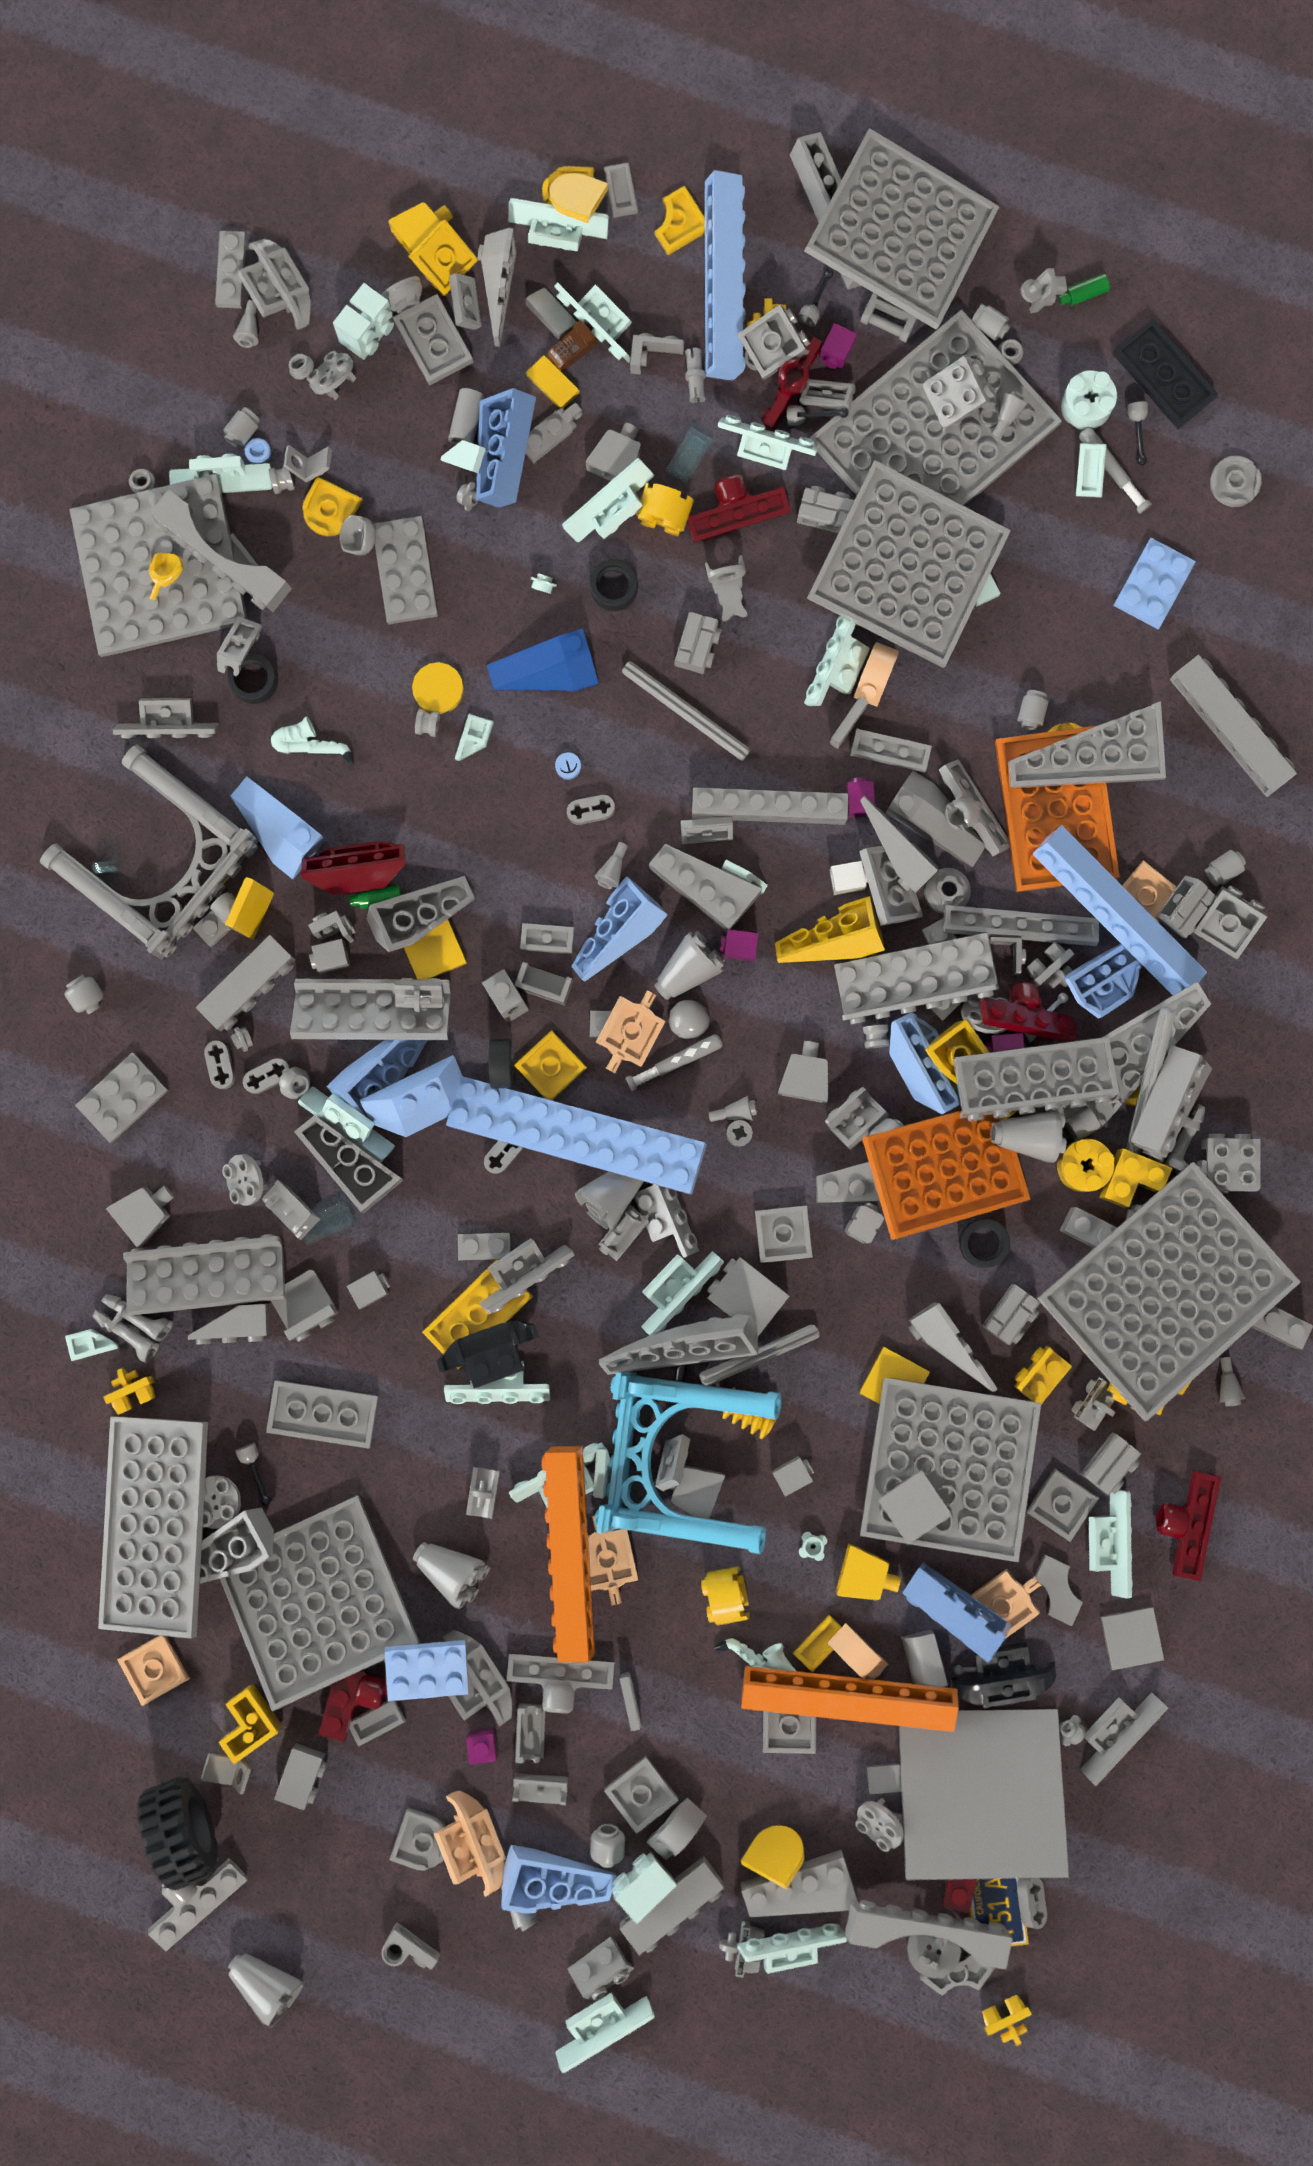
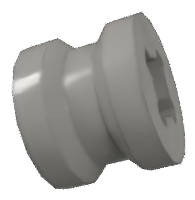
[269,466,295,494]
[415,709,440,737]
[863,1025,890,1049]
[726,1120,753,1147]

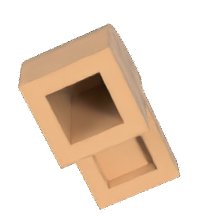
[853,642,900,707]
[828,1624,888,1680]

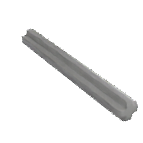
[700,1325,820,1386]

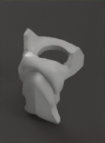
[705,555,747,621]

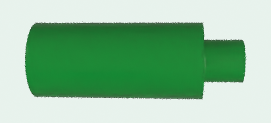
[1058,273,1110,306]
[349,885,401,909]

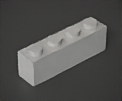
[195,935,295,1032]
[620,1856,724,1955]

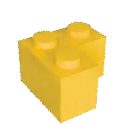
[1099,1149,1172,1208]
[219,1683,283,1764]

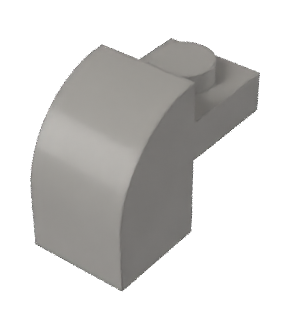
[647,1798,707,1860]

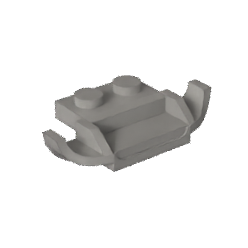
[238,239,311,330]
[442,1630,512,1727]

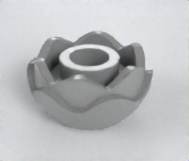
[279,1067,310,1099]

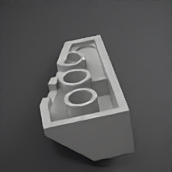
[200,1508,274,1584]

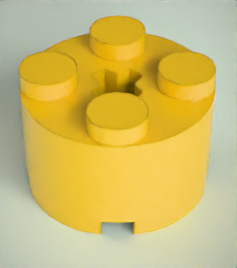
[636,483,694,536]
[1057,1139,1114,1192]
[701,1566,749,1625]

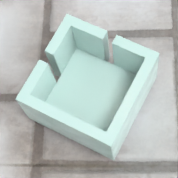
[333,283,394,360]
[611,1852,677,1924]

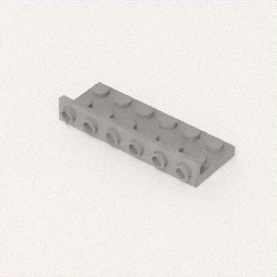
[834,933,999,1024]
[290,978,451,1040]
[953,1037,1119,1121]
[123,1234,285,1316]

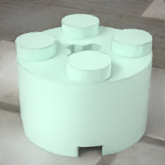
[1061,371,1117,430]

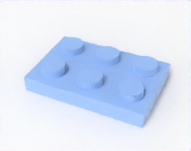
[1113,538,1196,629]
[385,1640,468,1701]

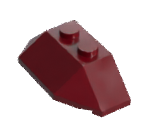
[301,841,405,895]

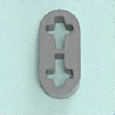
[567,795,615,825]
[204,1041,235,1089]
[243,1058,291,1094]
[484,1141,523,1174]
[1017,1878,1047,1929]

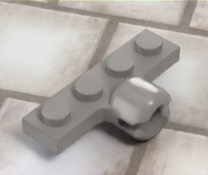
[939,759,1010,856]
[507,1654,614,1714]
[148,1858,247,1951]

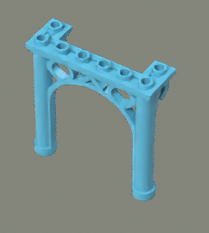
[595,1372,781,1554]

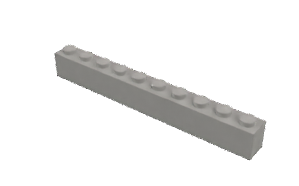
[1060,1207,1313,1349]

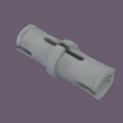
[685,348,706,403]

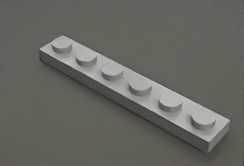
[943,905,1099,946]

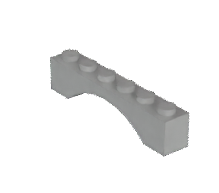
[149,489,292,612]
[845,1900,1013,1969]

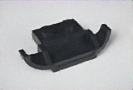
[436,1321,539,1389]
[951,1642,1056,1708]

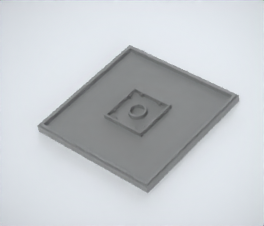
[899,1709,1069,1880]

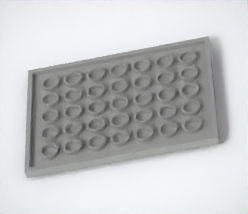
[809,309,1062,506]
[1037,1162,1300,1421]

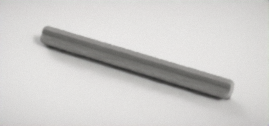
[622,661,750,761]
[1126,1007,1176,1154]

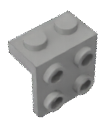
[923,356,997,427]
[1201,1134,1261,1191]
[271,1270,339,1342]

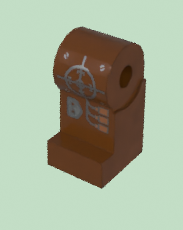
[547,320,597,372]

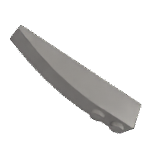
[599,1314,758,1375]

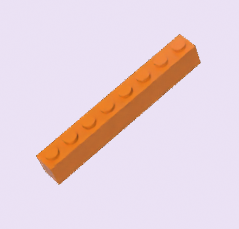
[542,1446,595,1662]
[741,1666,959,1732]

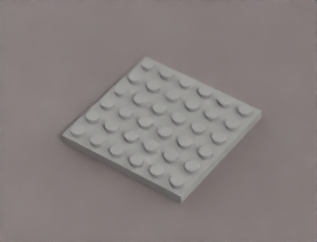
[804,128,999,329]
[807,460,1011,668]
[70,474,247,657]
[860,1378,1041,1562]
[220,1496,420,1711]

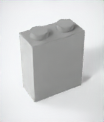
[707,1257,789,1336]

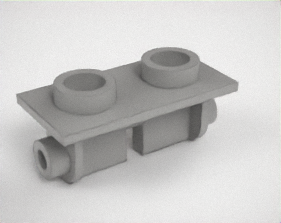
[598,1204,649,1261]

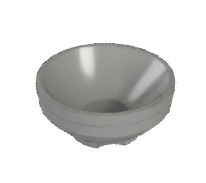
[381,276,423,313]
[924,868,971,914]

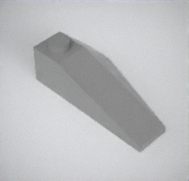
[478,228,517,347]
[886,771,985,868]
[860,796,938,893]
[366,876,475,952]
[908,1302,997,1392]

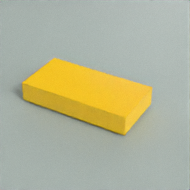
[526,355,579,409]
[793,1615,842,1672]

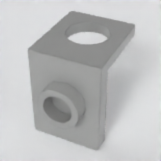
[284,445,332,482]
[989,937,1026,976]
[201,1753,251,1794]

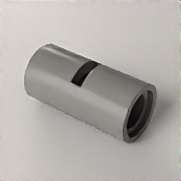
[448,388,484,445]

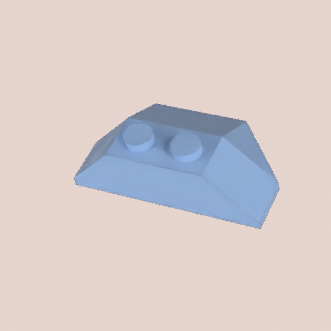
[1064,944,1142,1018]
[889,1012,961,1114]
[360,1055,462,1137]

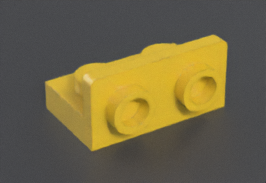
[1014,1346,1072,1404]

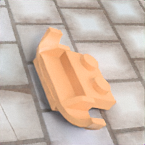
[434,1791,506,1896]

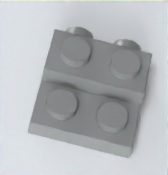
[737,305,810,380]
[1194,885,1267,959]

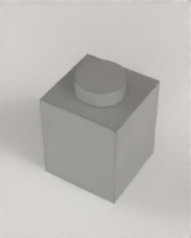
[309,939,351,974]
[347,1271,390,1309]
[772,1456,814,1497]

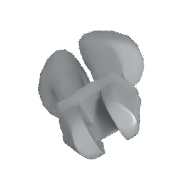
[1141,1104,1205,1174]
[93,1294,173,1364]

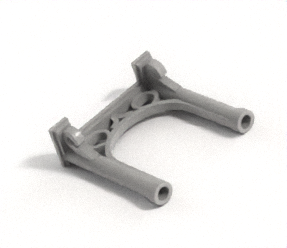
[40,744,259,960]

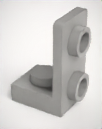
[630,333,684,375]

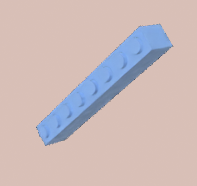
[705,170,746,380]
[1033,825,1207,995]

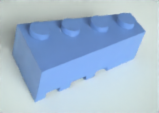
[476,388,536,507]
[903,1562,1012,1663]

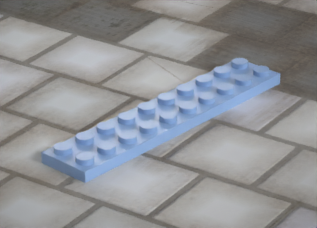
[446,1076,707,1195]

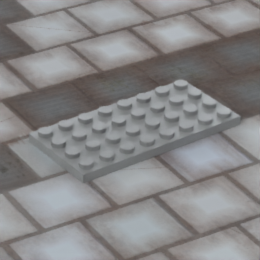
[98,1416,208,1638]

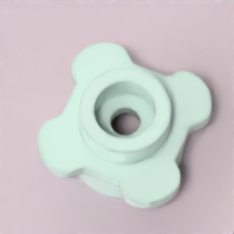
[531,573,557,594]
[799,1532,827,1561]

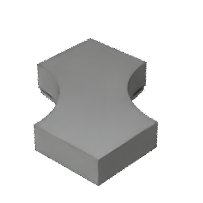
[1035,1554,1083,1626]
[920,1953,995,1996]

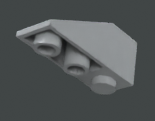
[188,1304,271,1344]

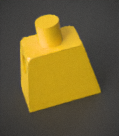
[389,203,453,254]
[835,1543,901,1600]

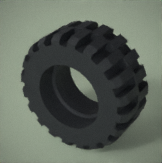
[137,1777,219,1891]

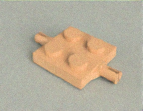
[596,991,665,1073]
[588,1515,638,1605]
[971,1569,1041,1639]

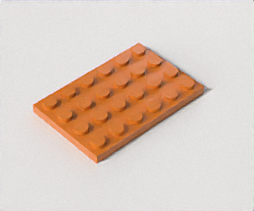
[995,726,1120,892]
[862,1110,1031,1240]

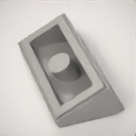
[525,288,577,341]

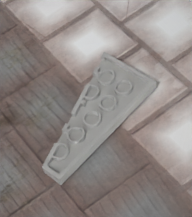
[1008,701,1166,788]
[1086,981,1211,1129]

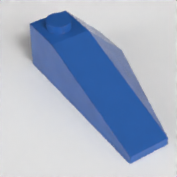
[486,629,599,692]

